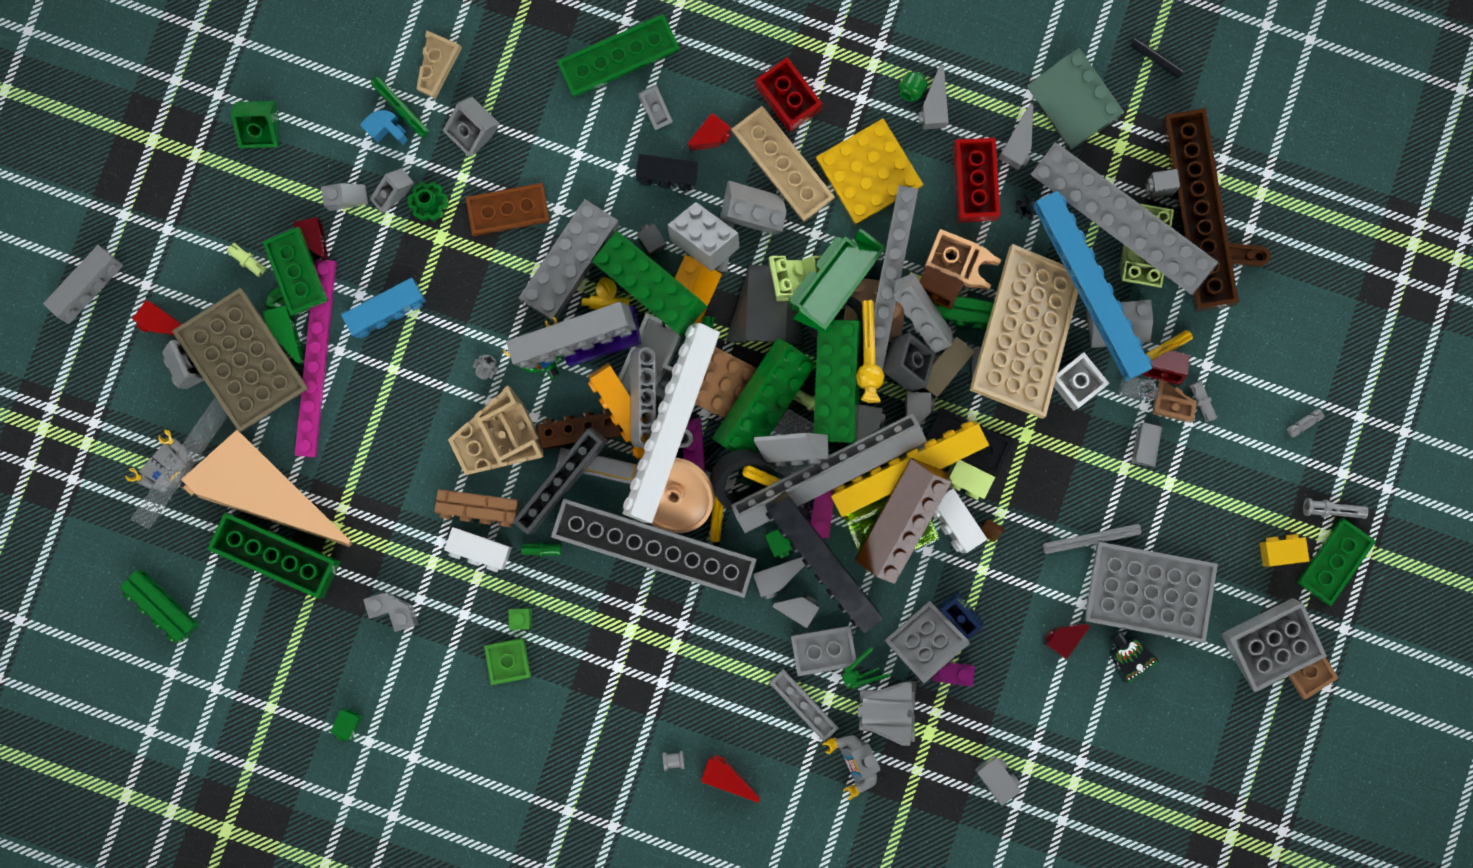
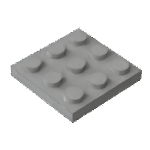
[885,601,970,683]

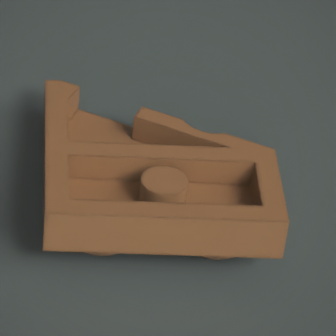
[1152,380,1197,423]

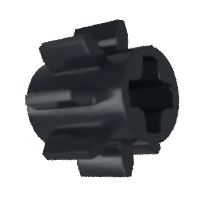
[1015,195,1037,221]

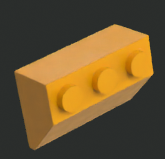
[675,255,722,324]

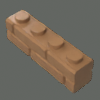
[434,489,520,527]

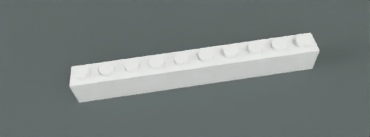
[622,323,720,523]

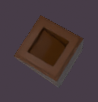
[980,519,1005,542]

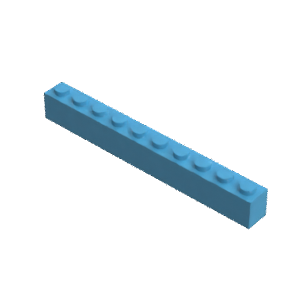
[1033,191,1152,382]

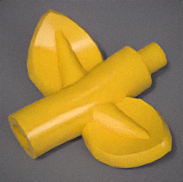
[581,277,630,310]

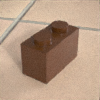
[919,265,964,310]

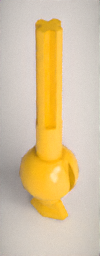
[856,300,884,403]

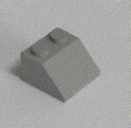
[443,97,500,157]
[162,340,204,389]

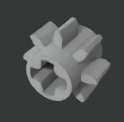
[472,355,499,379]

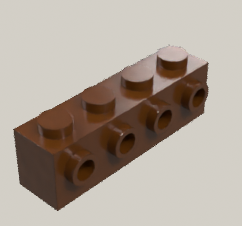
[538,409,622,450]

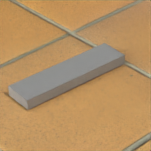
[769,669,839,742]

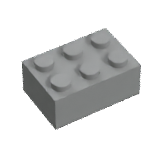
[668,202,740,271]

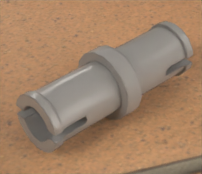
[1190,381,1218,422]

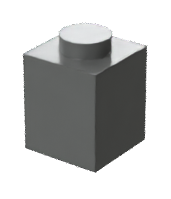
[637,223,667,257]

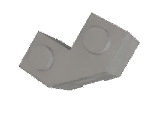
[363,593,419,632]

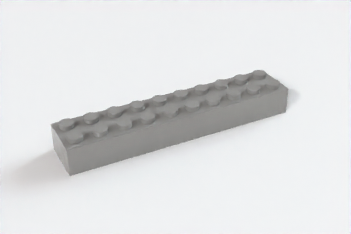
[1031,142,1219,295]
[551,499,756,598]

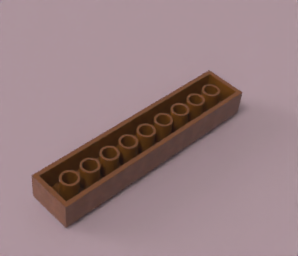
[1163,108,1239,312]

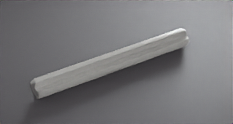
[1043,524,1142,554]

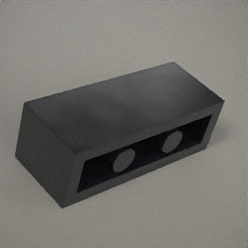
[636,154,698,191]

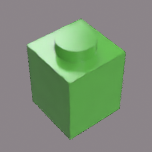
[509,608,532,630]

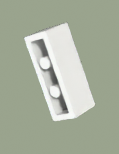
[444,527,512,572]

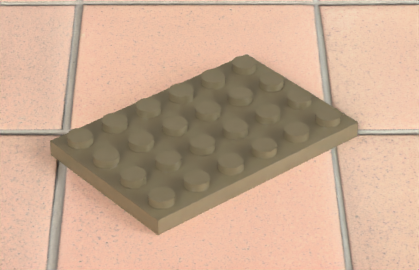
[172,288,309,432]

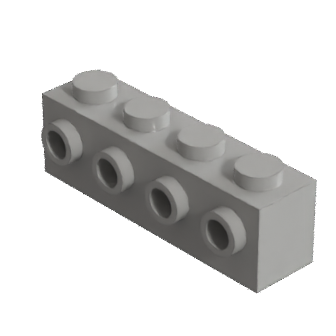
[43,245,123,324]
[893,273,953,353]

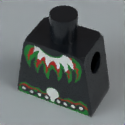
[1109,631,1159,683]

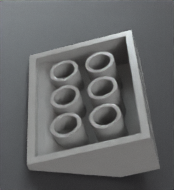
[1221,598,1327,692]

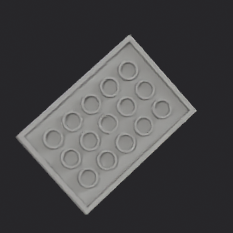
[1084,542,1218,643]

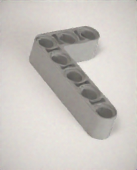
[630,347,693,448]

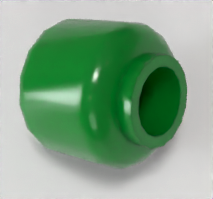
[898,72,928,102]

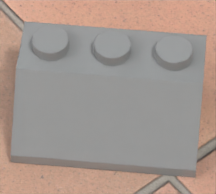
[720,181,786,235]
[1086,300,1153,348]
[754,433,828,467]

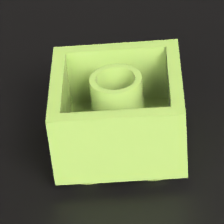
[947,460,995,500]

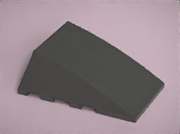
[726,265,805,346]

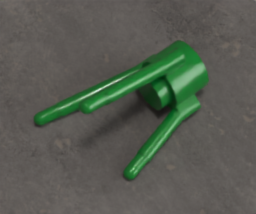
[842,648,891,689]

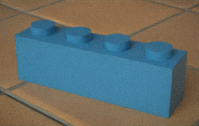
[341,278,427,339]

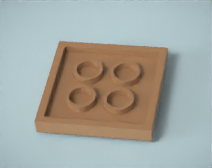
[694,347,757,419]

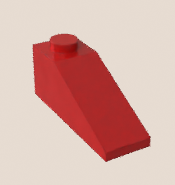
[132,300,182,337]
[701,755,760,803]

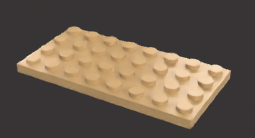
[970,244,1078,419]

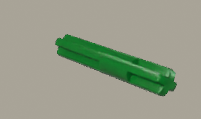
[370,77,429,138]

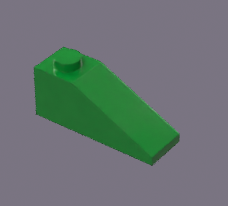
[263,305,305,365]

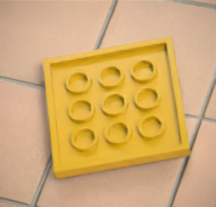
[816,118,924,225]

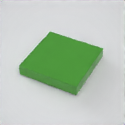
[484,638,531,685]

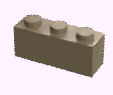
[921,337,975,399]

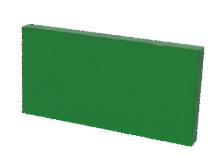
[262,227,328,316]
[1296,518,1376,606]

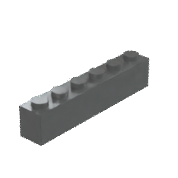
[513,428,609,535]

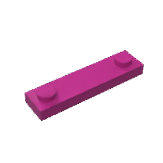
[811,489,834,539]

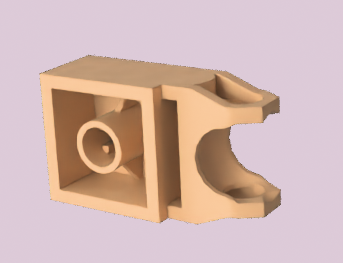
[923,229,1001,291]

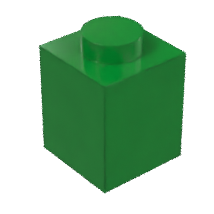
[764,529,792,559]
[330,708,363,742]

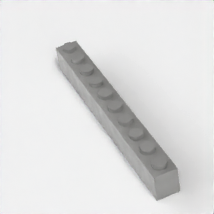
[863,185,918,370]
[731,413,927,533]

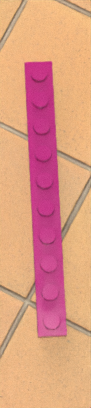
[295,259,337,458]

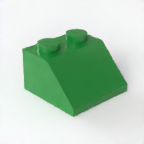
[230,101,279,148]

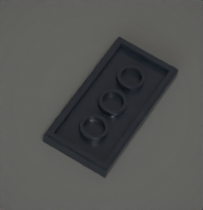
[923,407,1013,477]

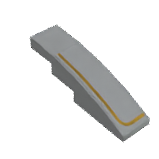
[556,448,638,484]

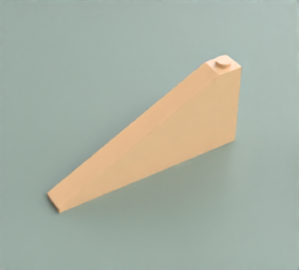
[181,430,352,547]

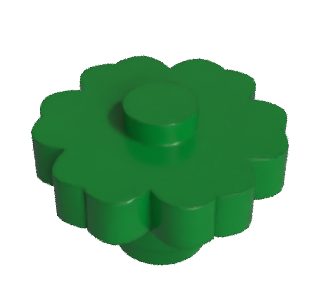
[408,182,448,222]

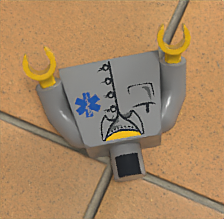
[125,430,191,491]

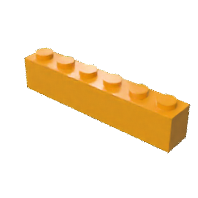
[588,363,646,459]

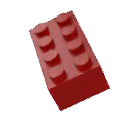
[953,138,1000,223]

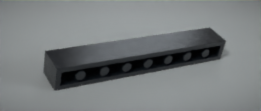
[765,491,883,633]

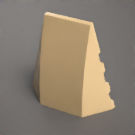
[448,385,544,475]

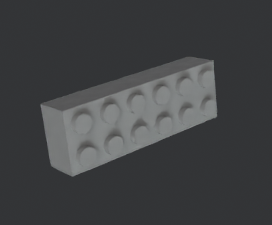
[519,199,620,323]
[506,302,637,369]

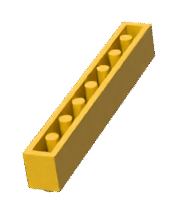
[831,420,989,517]

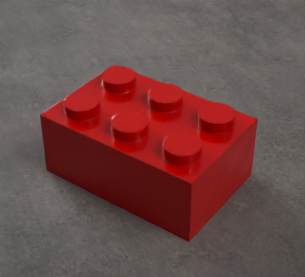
[755,57,822,133]

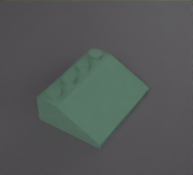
[1027,48,1124,150]

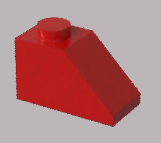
[688,113,731,151]

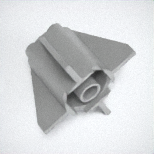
[858,681,917,746]

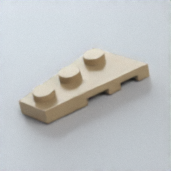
[417,30,462,99]

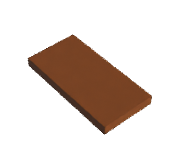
[465,183,550,236]

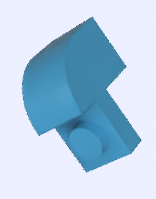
[360,110,408,145]

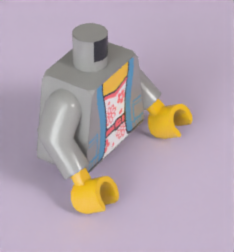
[822,735,881,800]

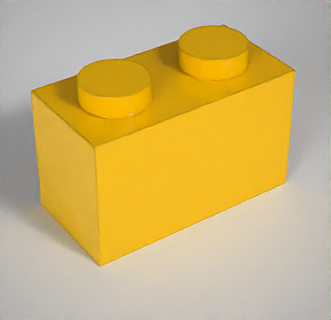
[1259,534,1309,566]

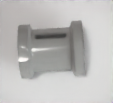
[663,751,685,771]

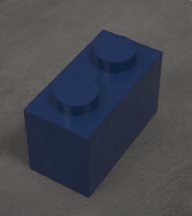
[940,591,984,639]

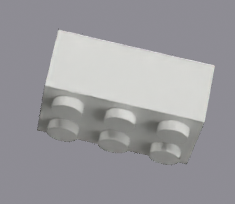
[933,488,987,553]

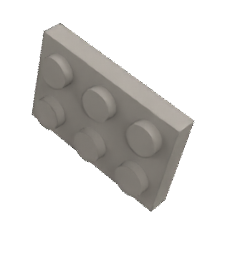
[791,626,858,676]

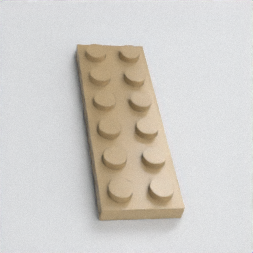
[731,106,835,222]

